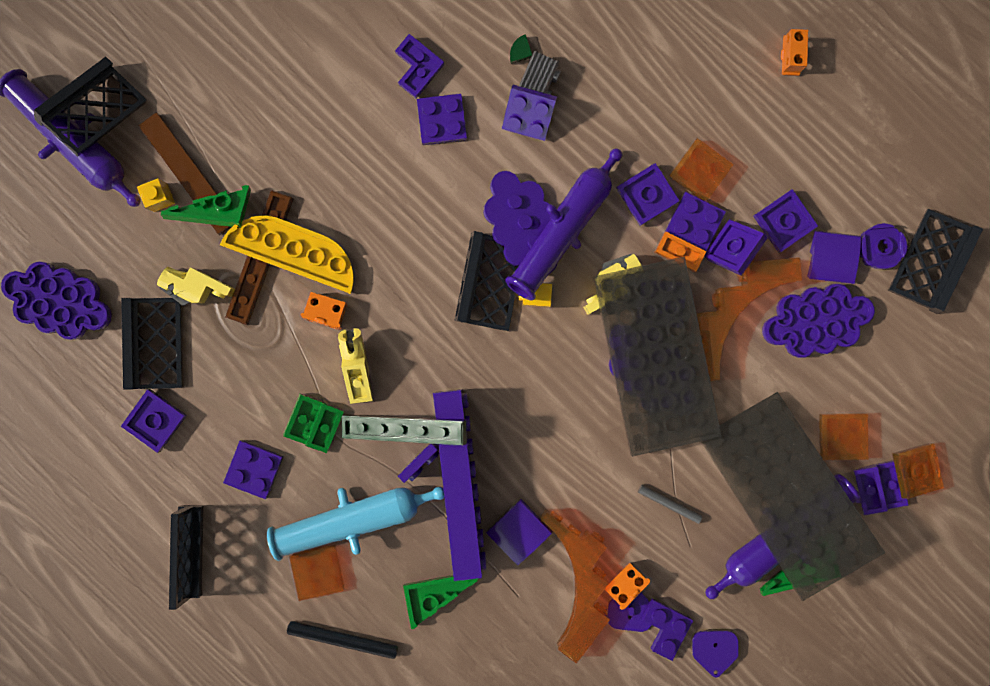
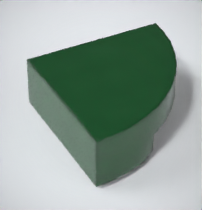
[510,34,532,64]

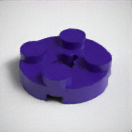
[860,223,907,269]

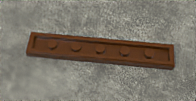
[138,112,231,235]
[225,190,294,325]

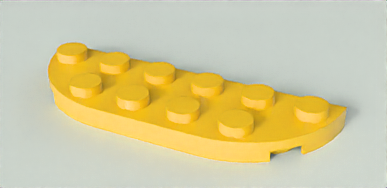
[220,216,354,294]

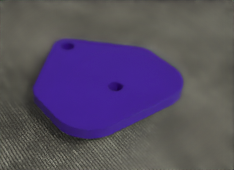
[607,592,651,632]
[692,630,738,678]

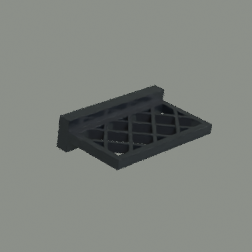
[34,57,147,157]
[888,209,983,314]
[454,231,518,331]
[121,298,183,390]
[169,505,203,610]

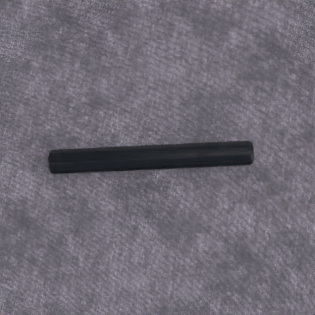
[287,621,398,659]

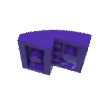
[807,231,861,284]
[853,460,909,515]
[486,499,553,566]

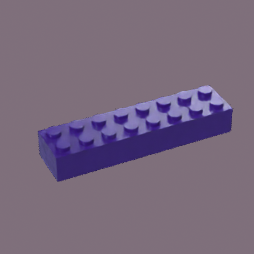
[433,389,487,581]

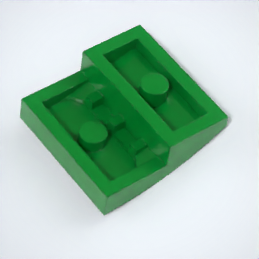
[283,393,344,453]

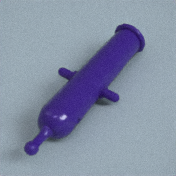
[0,69,141,207]
[505,148,623,301]
[705,474,862,599]

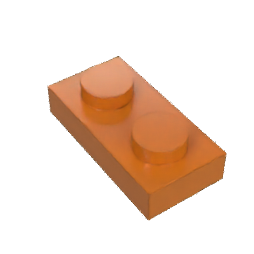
[654,231,706,272]

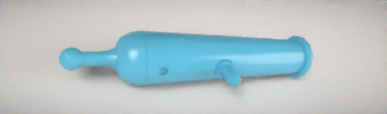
[267,487,444,561]

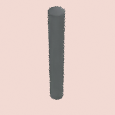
[638,485,702,524]

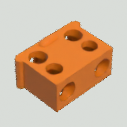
[781,29,808,76]
[301,292,347,330]
[605,563,651,610]

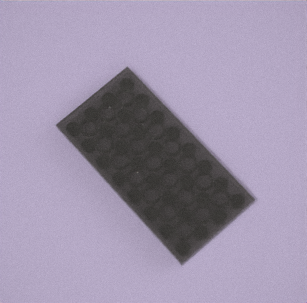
[593,256,722,457]
[699,392,885,601]

